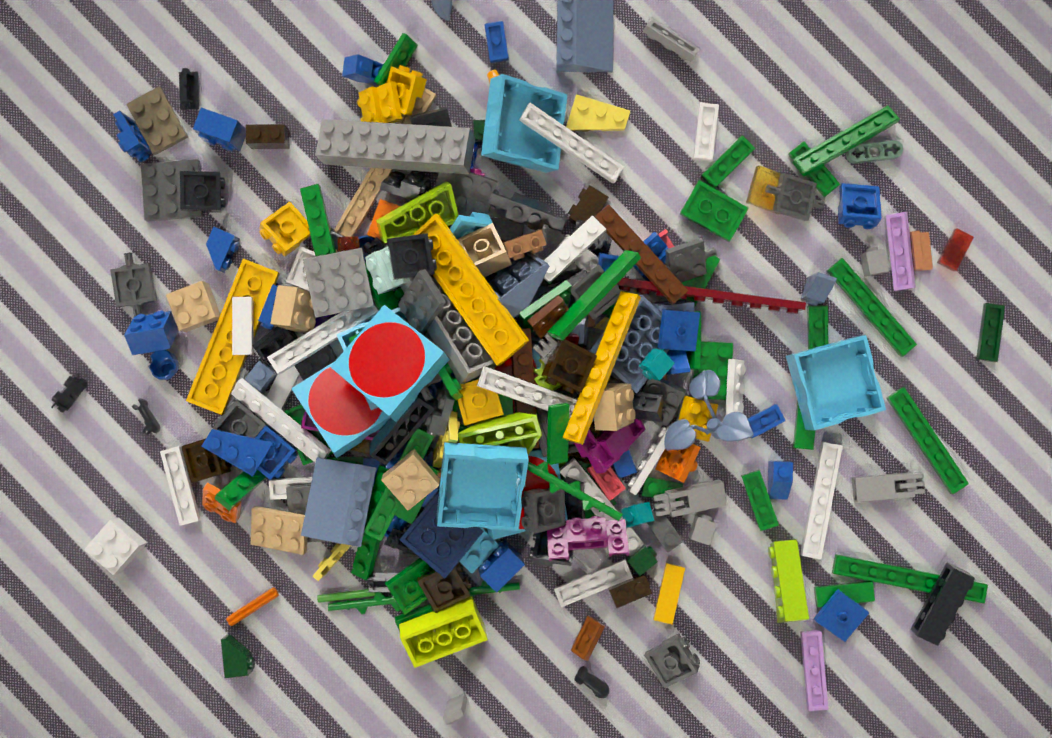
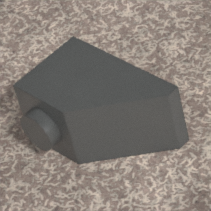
[647,508,684,553]

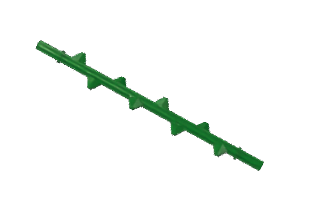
[459,423,623,521]
[328,580,520,614]

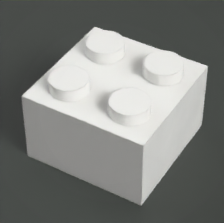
[84,518,148,575]

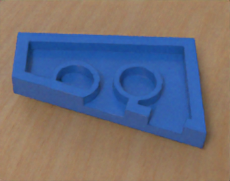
[202,429,274,476]

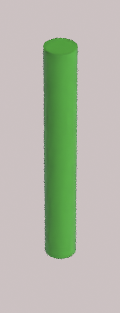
[317,589,376,603]

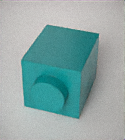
[638,348,675,381]
[620,502,655,528]

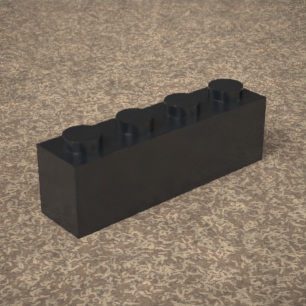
[369,391,435,465]
[911,562,975,646]

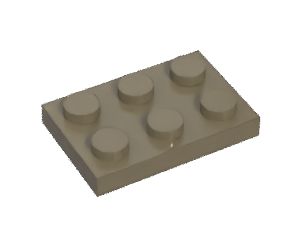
[126,86,188,155]

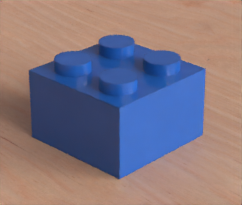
[193,107,246,152]
[124,311,178,356]
[478,539,525,593]

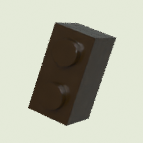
[246,124,290,149]
[568,185,609,225]
[608,573,653,608]

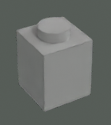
[860,247,889,277]
[688,514,717,546]

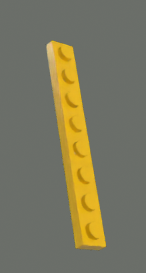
[563,291,641,445]

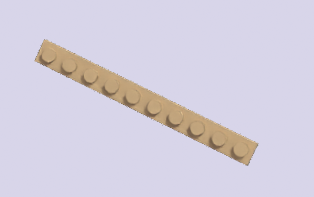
[334,88,437,253]

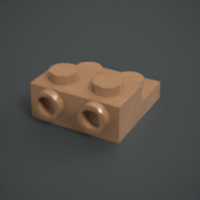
[503,230,547,260]

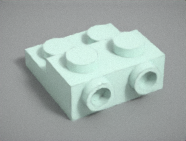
[365,246,410,294]

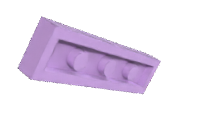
[886,212,916,291]
[800,630,829,711]

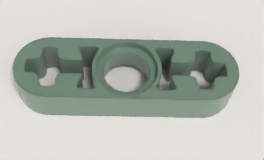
[846,141,903,164]

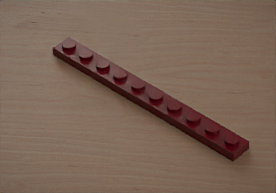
[617,278,806,314]

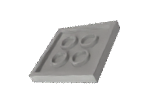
[303,248,374,318]

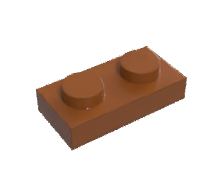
[570,616,605,661]

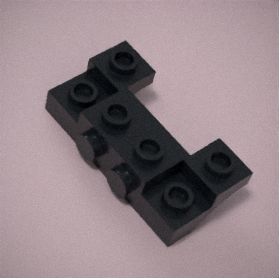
[489,189,568,231]

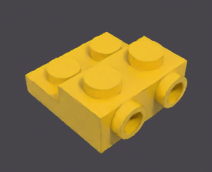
[387,65,427,116]
[357,81,403,123]
[259,202,311,257]

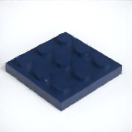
[400,493,484,578]

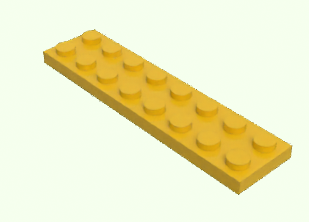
[413,214,530,366]
[186,259,280,415]

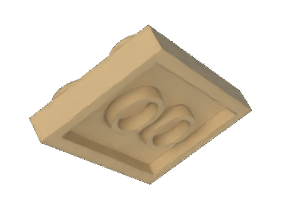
[251,506,308,555]

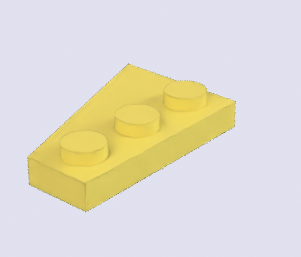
[566,94,630,132]
[433,411,460,468]
[313,543,351,581]

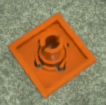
[655,444,701,483]
[202,482,242,524]

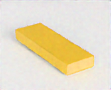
[653,563,685,625]

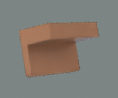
[910,231,933,271]

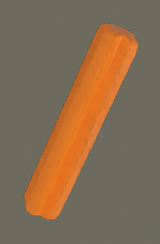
[226,587,279,626]

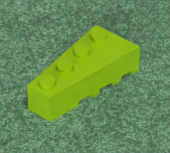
[376,181,458,243]
[768,540,809,623]

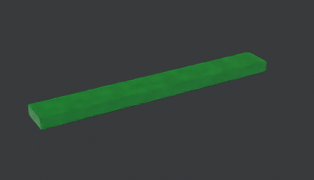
[831,554,988,604]

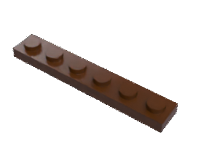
[594,205,688,305]
[511,328,539,449]

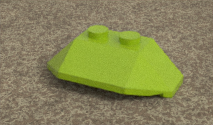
[458,412,542,455]

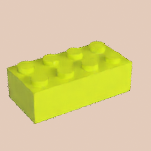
[399,597,488,668]

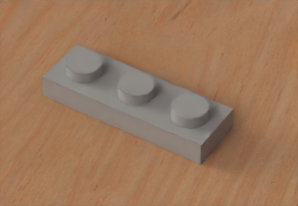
[643,19,699,62]

